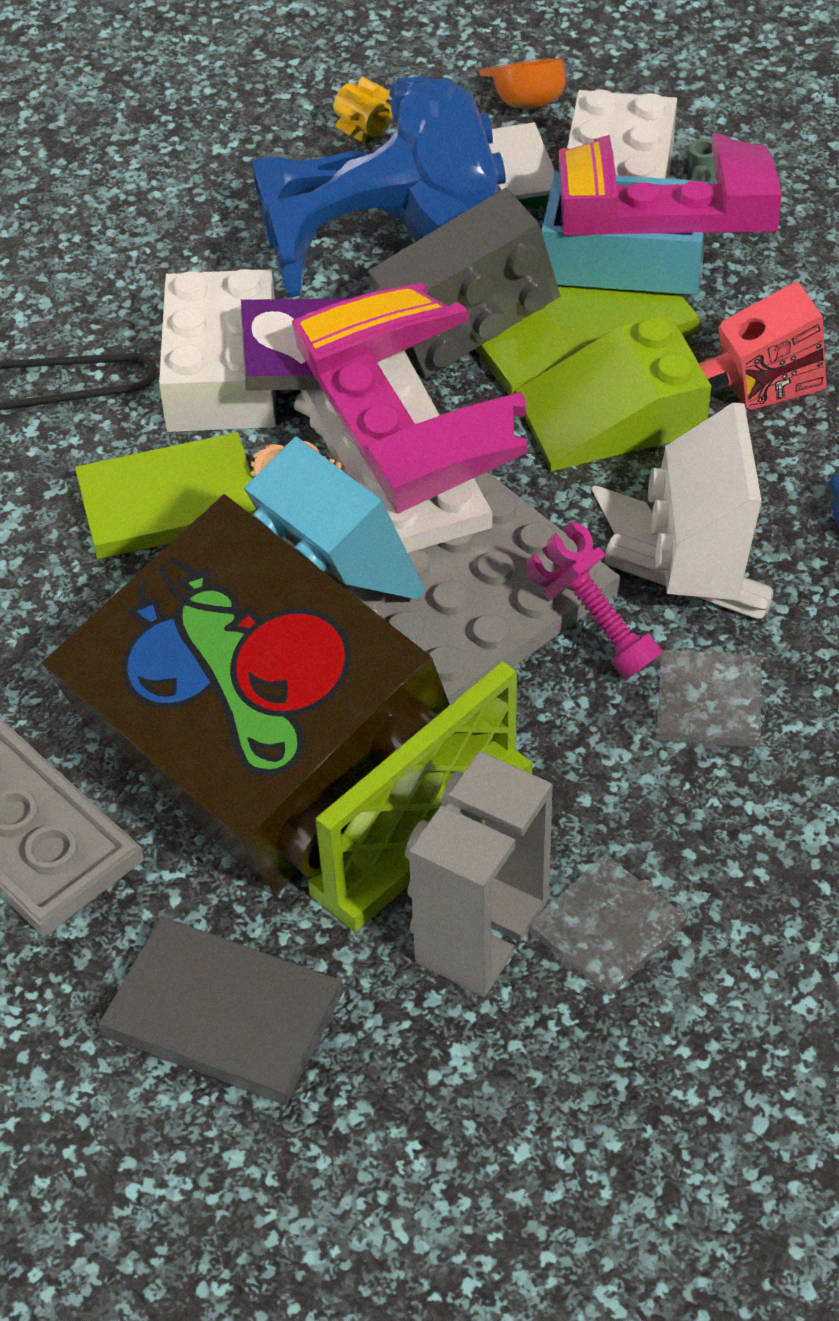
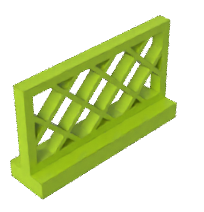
[308,661,532,933]

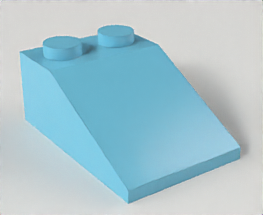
[244,436,425,600]

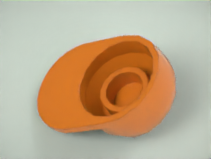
[479,58,566,109]

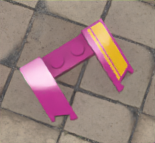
[559,133,782,235]
[292,283,527,514]

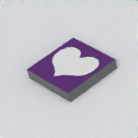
[240,299,348,391]

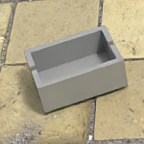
[405,751,553,997]

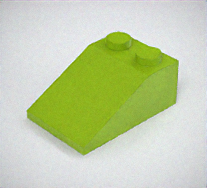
[515,314,711,472]

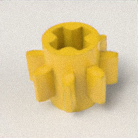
[333,77,392,143]

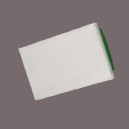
[489,122,555,209]

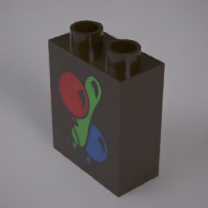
[41,494,450,896]

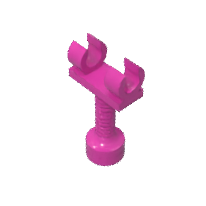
[526,522,664,681]

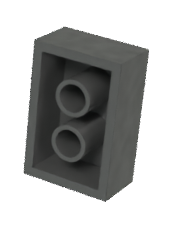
[368,187,561,378]

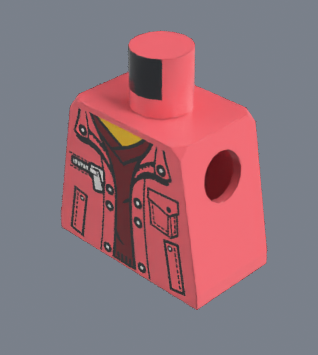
[699,281,827,410]

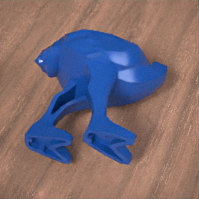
[251,76,506,298]

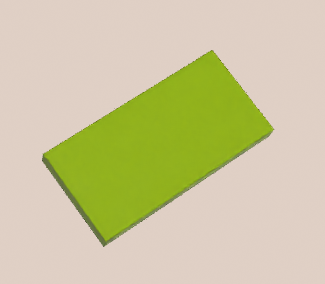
[475,285,700,395]

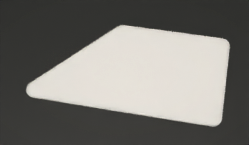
[592,486,658,545]

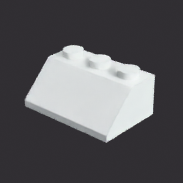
[648,403,761,600]

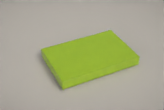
[75,432,257,559]

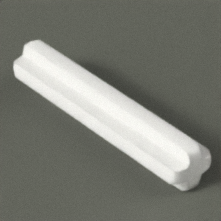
[605,533,773,619]

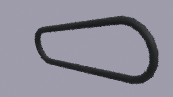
[0,353,157,410]

